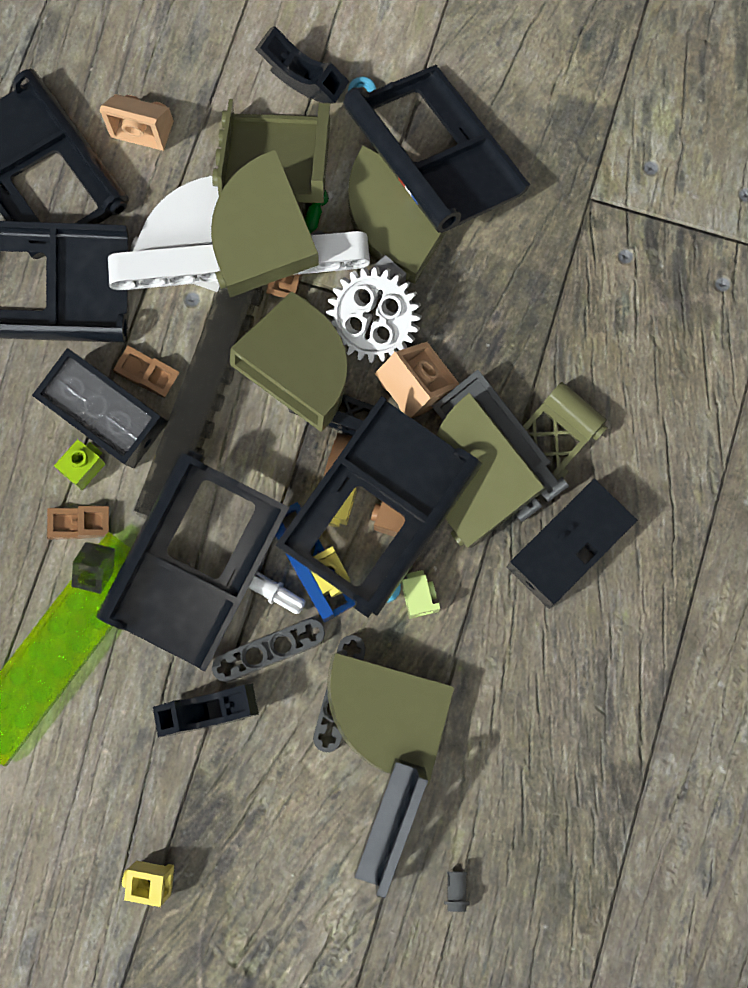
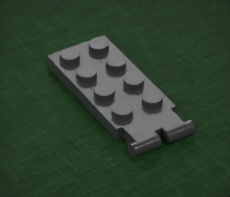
[432,370,569,522]

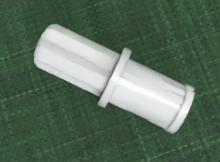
[248,571,306,614]

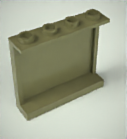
[212,99,330,203]

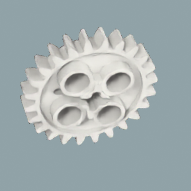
[326,266,422,363]

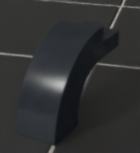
[255,26,350,104]
[153,684,259,738]

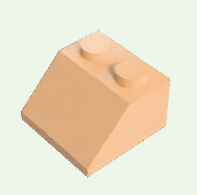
[100,94,174,151]
[375,342,459,418]

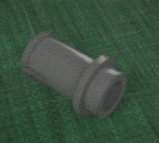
[444,871,469,912]

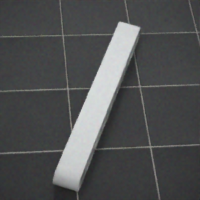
[108,231,370,290]

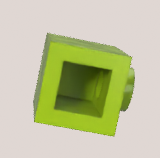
[54,439,105,491]

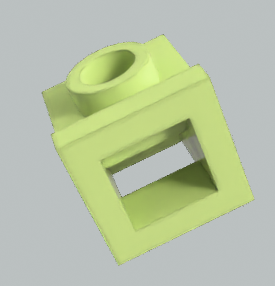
[401,570,440,619]

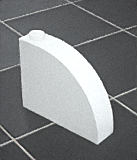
[131,176,223,294]

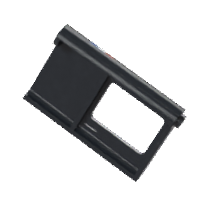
[343,65,531,233]
[0,69,129,259]
[0,221,129,343]
[276,396,482,618]
[95,450,290,672]

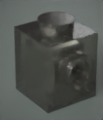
[71,542,115,594]

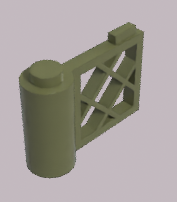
[523,382,608,480]

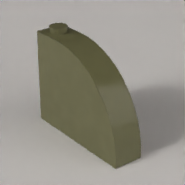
[348,146,447,284]
[211,150,319,297]
[230,291,347,432]
[436,393,547,548]
[327,653,454,785]

